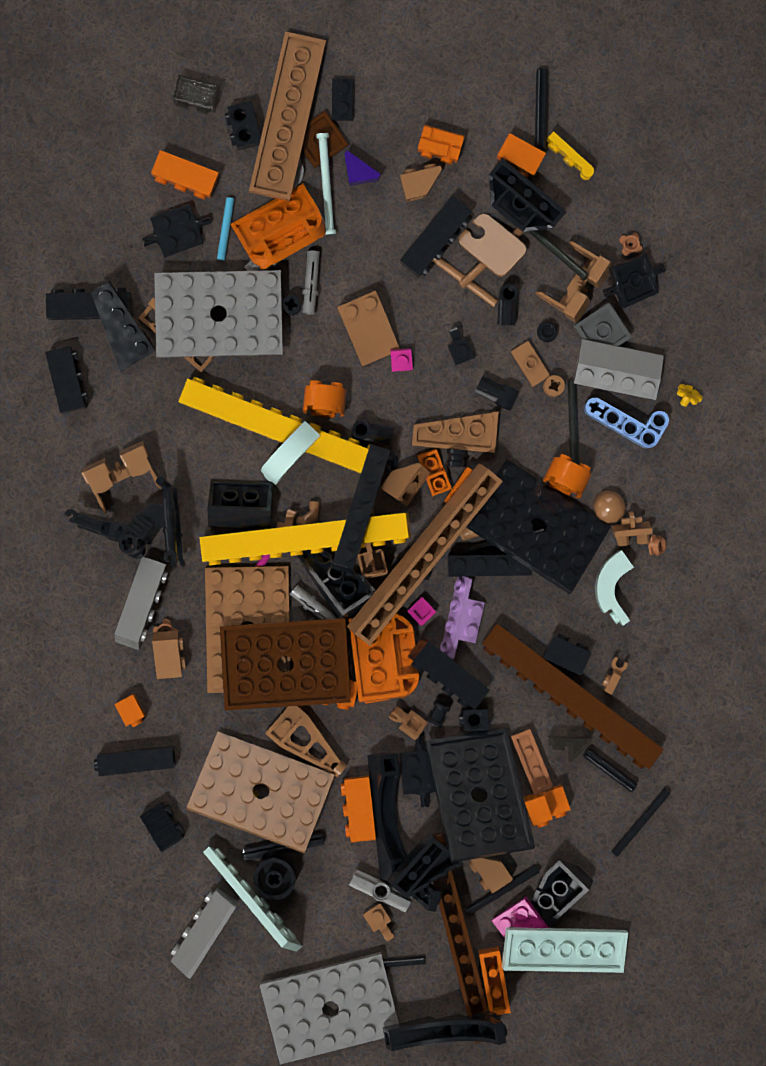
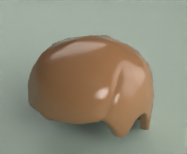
[593,490,626,523]

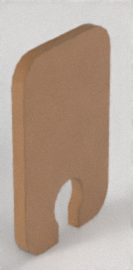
[459,214,526,277]

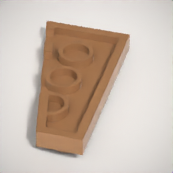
[412,411,499,453]

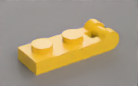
[547,131,594,180]

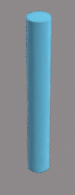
[217,197,234,261]

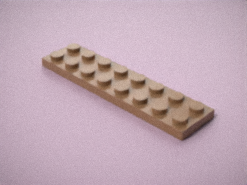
[249,31,326,201]

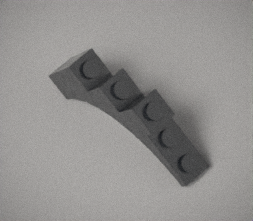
[383,1011,507,1051]

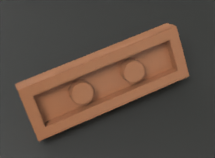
[511,728,553,795]

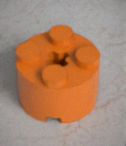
[303,380,347,418]
[543,454,591,498]

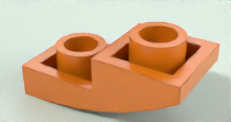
[417,448,452,497]

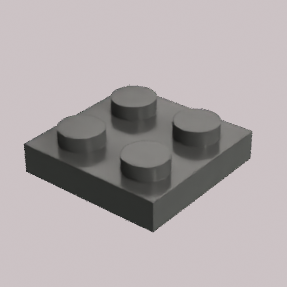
[574,302,632,346]

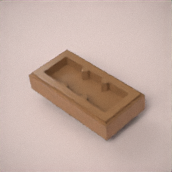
[510,341,550,387]

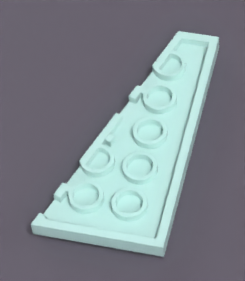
[203,847,302,952]

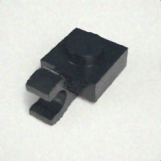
[448,327,475,366]

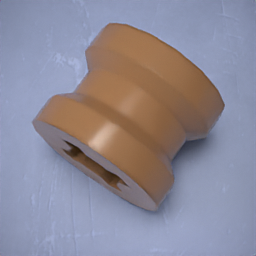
[543,375,565,397]

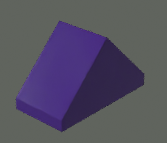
[344,151,381,186]

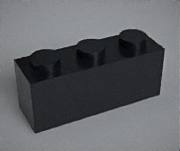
[45,346,89,414]

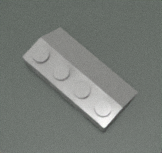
[573,339,664,400]
[170,888,238,979]

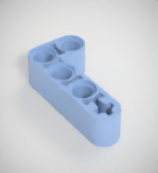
[584,398,669,448]

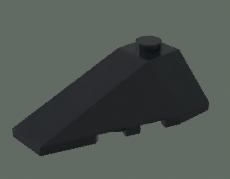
[296,549,375,622]
[530,859,593,927]

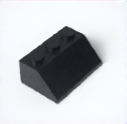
[207,479,273,529]

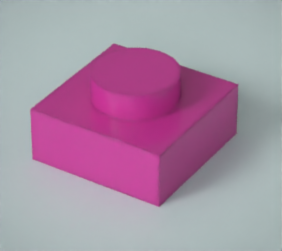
[390,348,413,372]
[407,597,436,626]

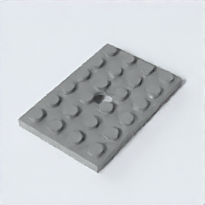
[154,270,283,358]
[259,952,399,1064]

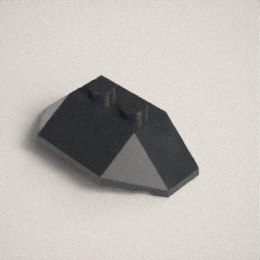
[489,158,567,232]

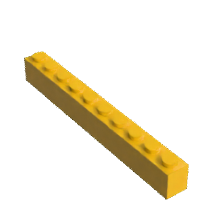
[178,377,370,474]
[199,513,411,565]

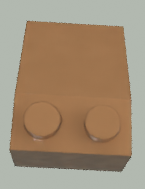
[337,291,400,367]

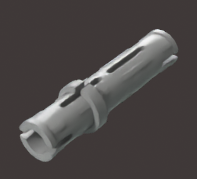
[302,251,320,315]
[289,584,338,620]

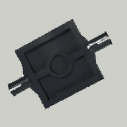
[142,204,212,258]
[603,254,666,308]
[399,736,435,807]

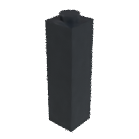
[94,746,176,776]

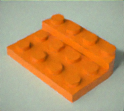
[230,184,326,269]
[349,614,419,703]

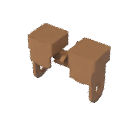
[535,241,613,324]
[81,441,162,514]
[358,509,388,579]

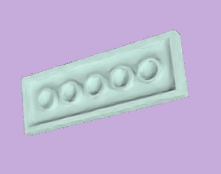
[502,927,628,973]

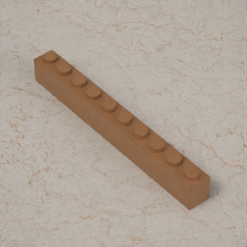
[347,464,503,646]

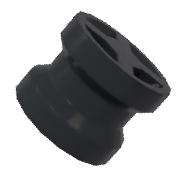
[446,449,468,468]

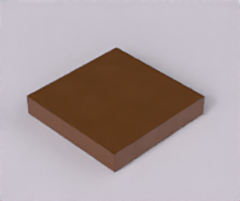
[302,111,349,169]

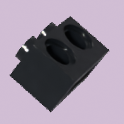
[225,101,261,151]

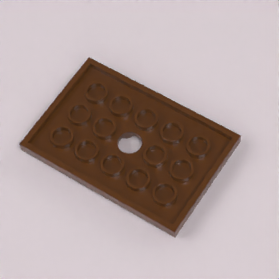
[220,618,351,711]

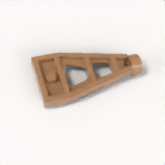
[265,706,347,778]

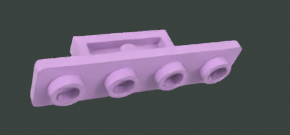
[440,576,485,660]

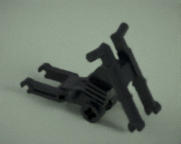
[65,477,186,568]

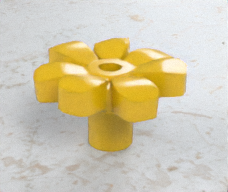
[677,384,703,407]

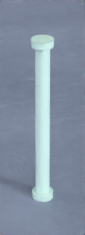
[316,133,336,235]

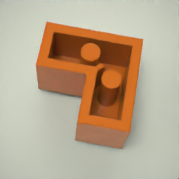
[523,784,571,828]

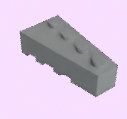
[114,557,169,650]

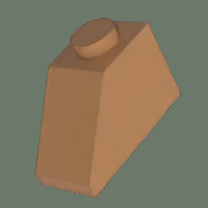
[381,463,431,506]

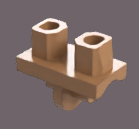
[612,511,652,546]

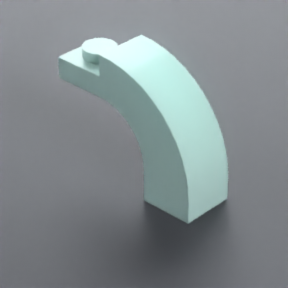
[261,421,320,485]
[595,550,633,625]

